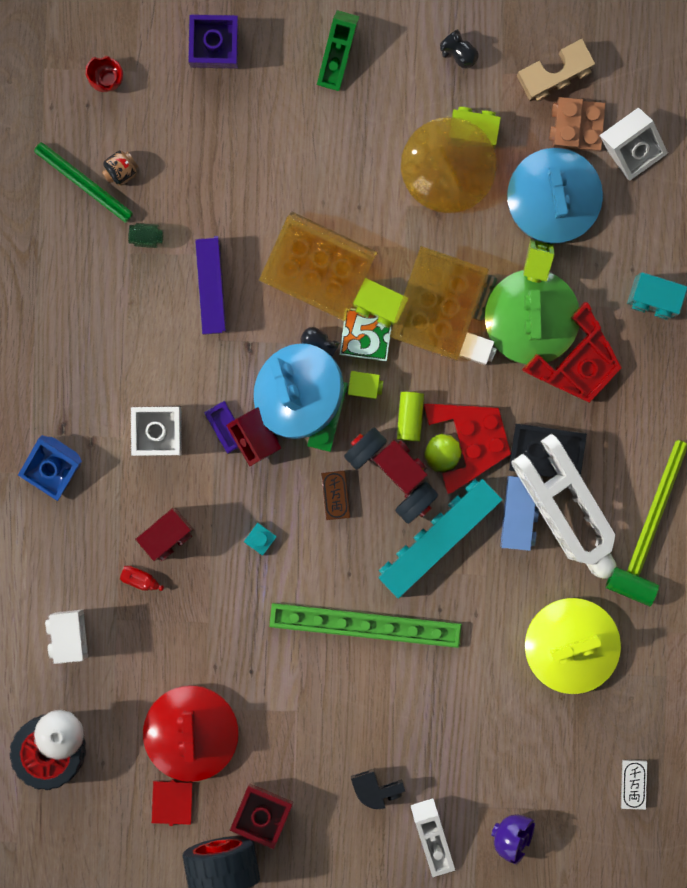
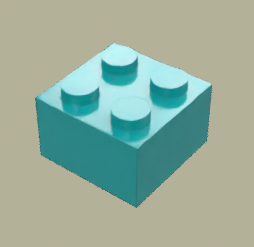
[627,272,687,320]

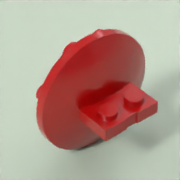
[143,685,239,782]

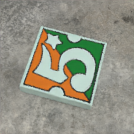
[340,308,392,361]

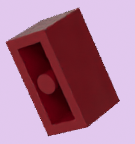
[226,407,282,467]

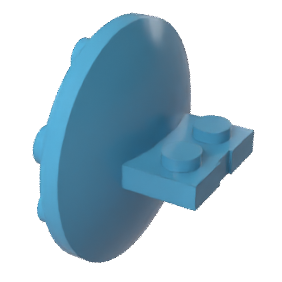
[507,148,603,244]
[254,344,343,439]

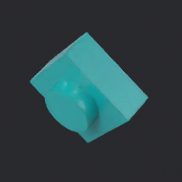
[244,523,277,556]

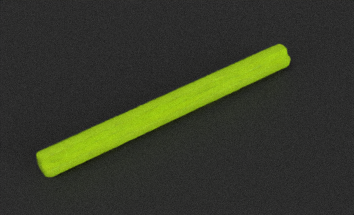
[627,440,687,576]

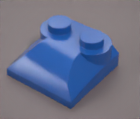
[18,435,82,501]

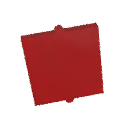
[151,779,193,826]

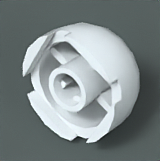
[34,710,84,759]

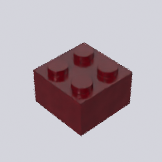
[135,508,194,562]
[229,783,293,849]

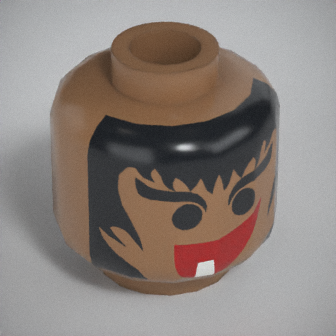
[102,150,138,186]

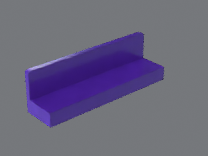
[195,236,227,335]

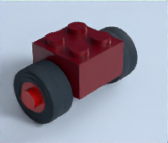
[344,427,438,524]

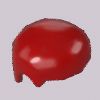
[85,56,123,92]

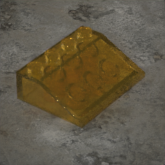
[259,212,378,321]
[389,246,489,362]

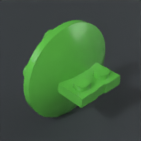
[485,270,579,365]

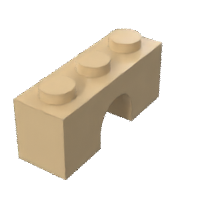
[517,39,595,101]

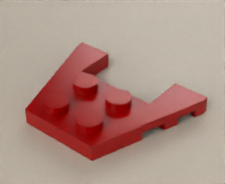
[522,302,621,403]
[424,404,511,494]

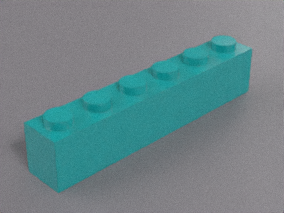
[378,479,502,599]

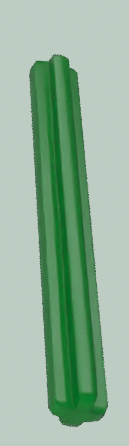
[34,142,133,222]

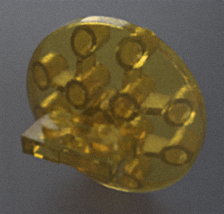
[401,117,497,213]

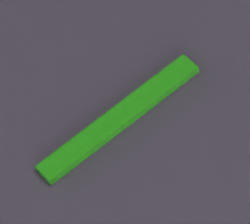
[269,603,462,648]

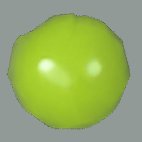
[424,434,462,473]

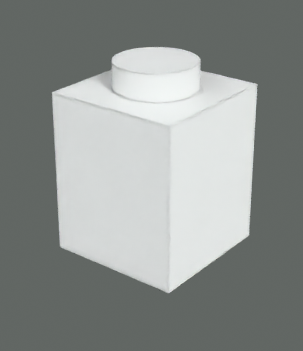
[458,332,496,365]

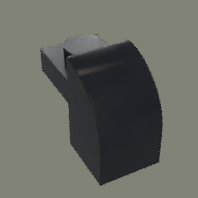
[351,769,406,809]

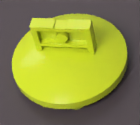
[525,598,621,694]

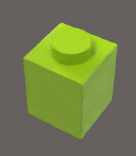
[348,371,384,400]

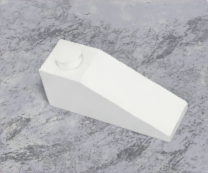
[410,799,455,877]

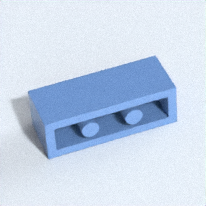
[500,476,539,551]

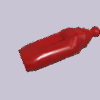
[120,565,164,591]

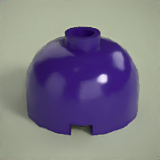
[491,814,535,865]

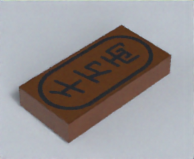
[321,470,350,520]

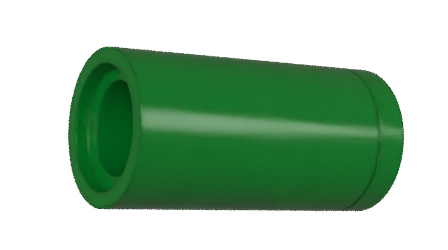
[605,567,659,607]

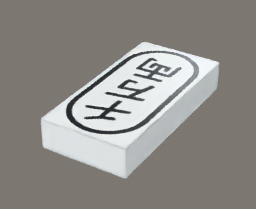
[621,760,647,810]

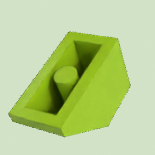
[523,239,554,283]

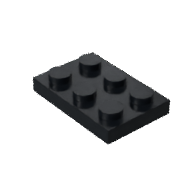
[508,424,587,477]

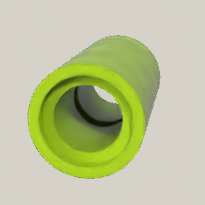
[397,392,424,441]

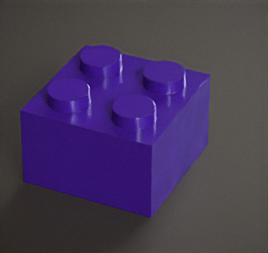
[188,15,239,69]

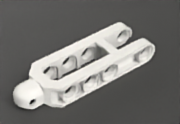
[512,434,617,579]

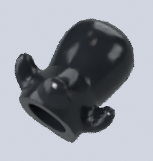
[440,29,479,69]
[300,327,340,357]

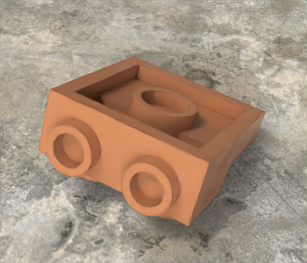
[549,97,605,152]

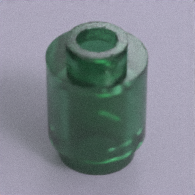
[128,223,164,248]

